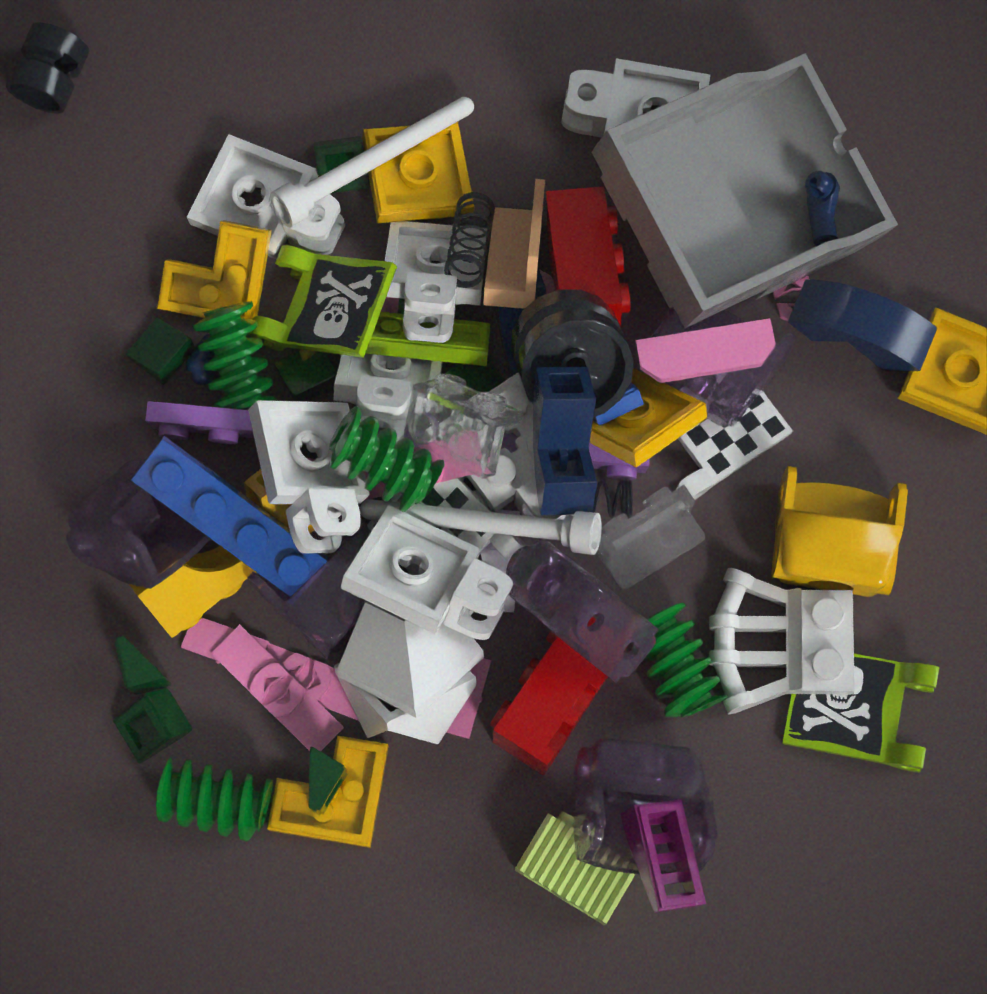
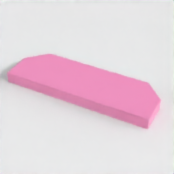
[635,318,776,383]

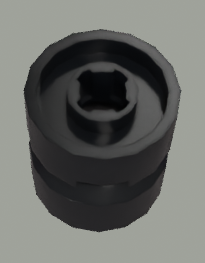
[5,22,90,114]

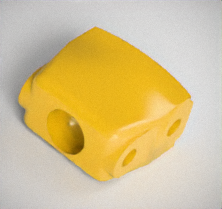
[771,466,908,597]

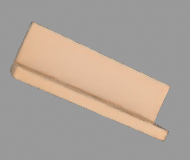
[483,179,545,309]

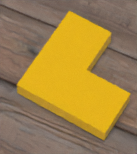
[157,220,272,319]
[267,735,389,848]

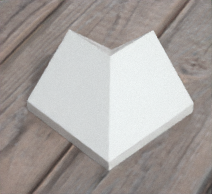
[337,602,484,718]
[334,663,477,744]

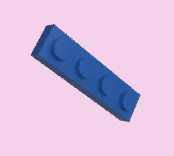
[131,436,330,603]

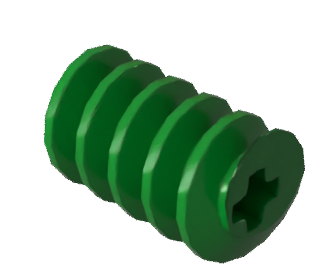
[192,301,277,409]
[329,406,445,512]
[629,603,728,718]
[156,756,273,842]

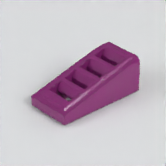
[620,799,706,913]

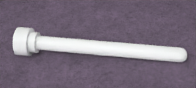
[270,97,474,227]
[360,499,601,555]

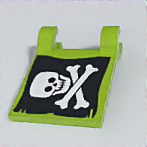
[248,245,397,358]
[782,654,939,773]

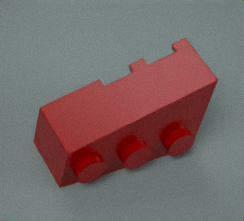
[546,186,630,328]
[490,607,630,776]

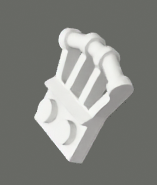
[709,568,855,714]

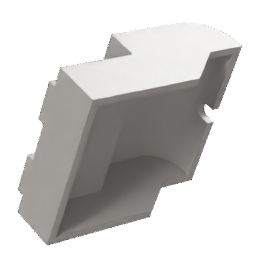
[592,53,898,328]

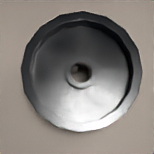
[511,289,634,417]

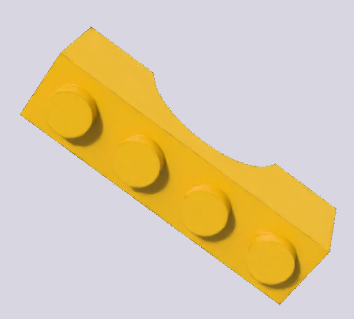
[123,469,314,638]

